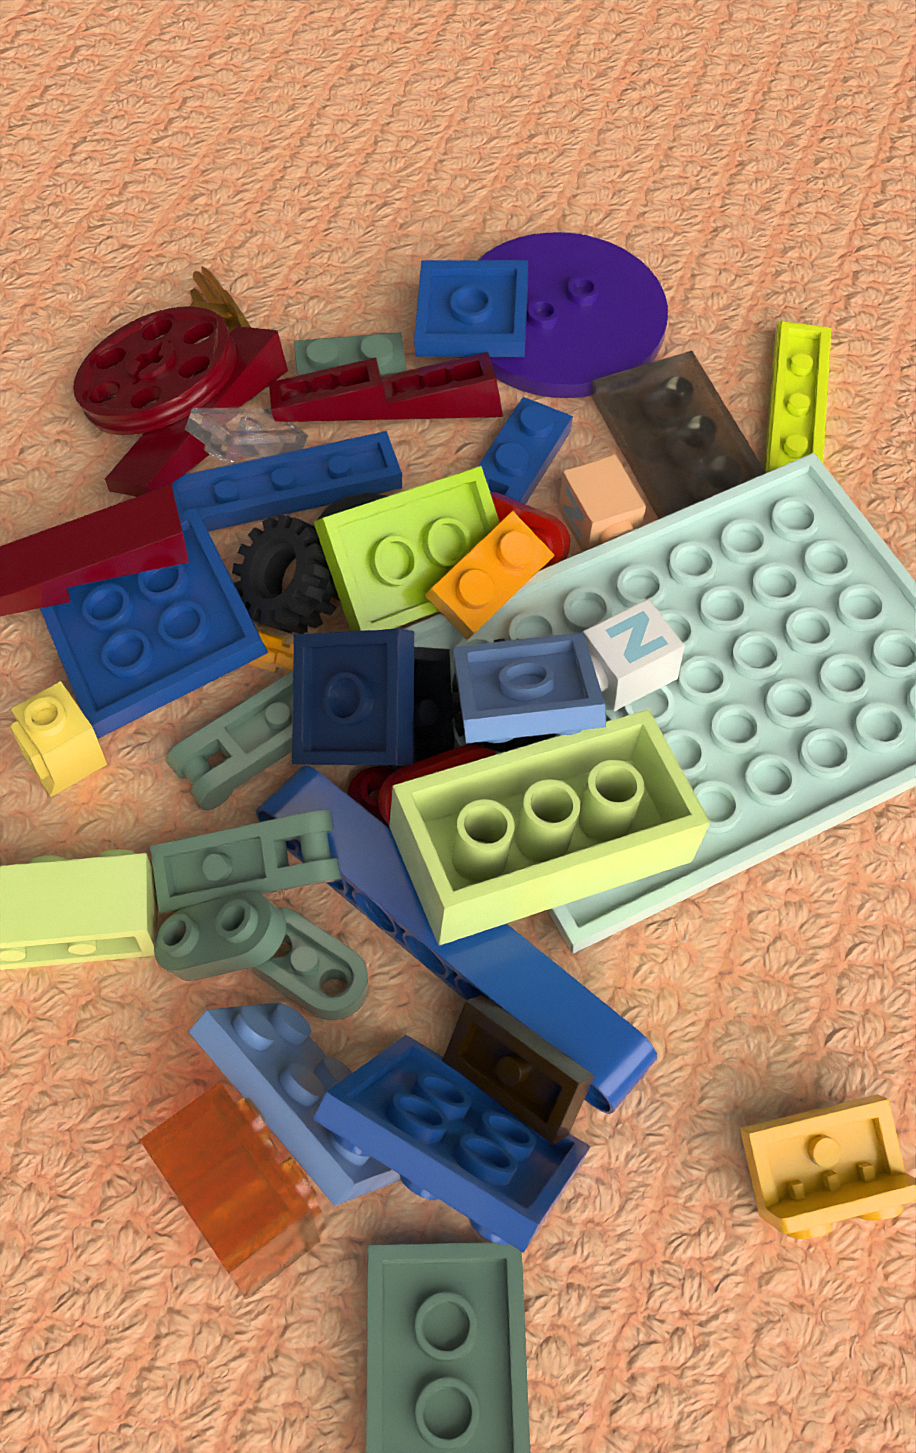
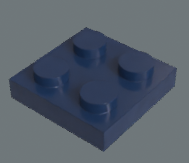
[292,629,414,766]

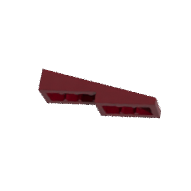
[105,326,288,497]
[269,352,503,422]
[0,484,189,616]

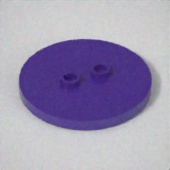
[478,232,668,398]

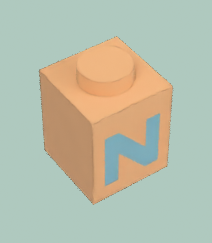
[558,454,646,552]

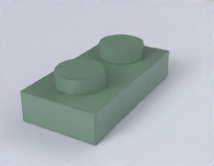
[294,332,407,377]

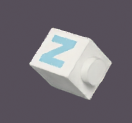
[583,598,685,712]

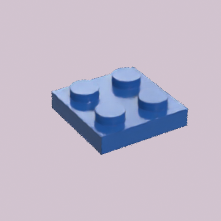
[414,260,528,357]

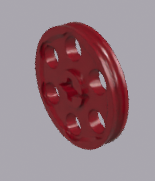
[73,306,238,435]

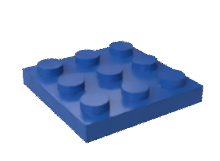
[40,506,268,739]
[313,1035,591,1253]

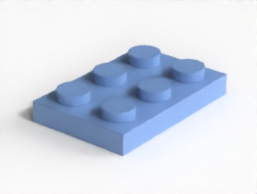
[188,1003,401,1206]

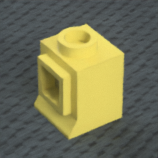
[9,681,107,797]

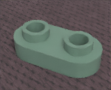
[154,891,286,981]
[250,908,369,1020]

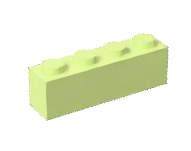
[0,849,158,970]

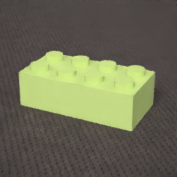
[389,709,710,946]

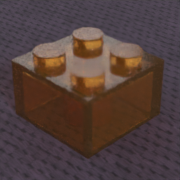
[140,1082,322,1300]

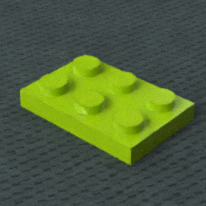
[313,466,500,631]

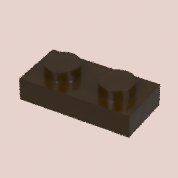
[442,995,595,1145]

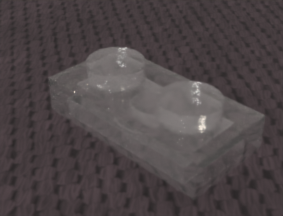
[185,408,308,462]

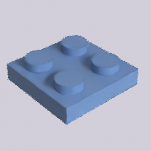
[453,632,606,743]

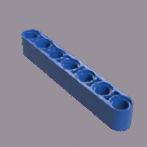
[256,765,657,1114]

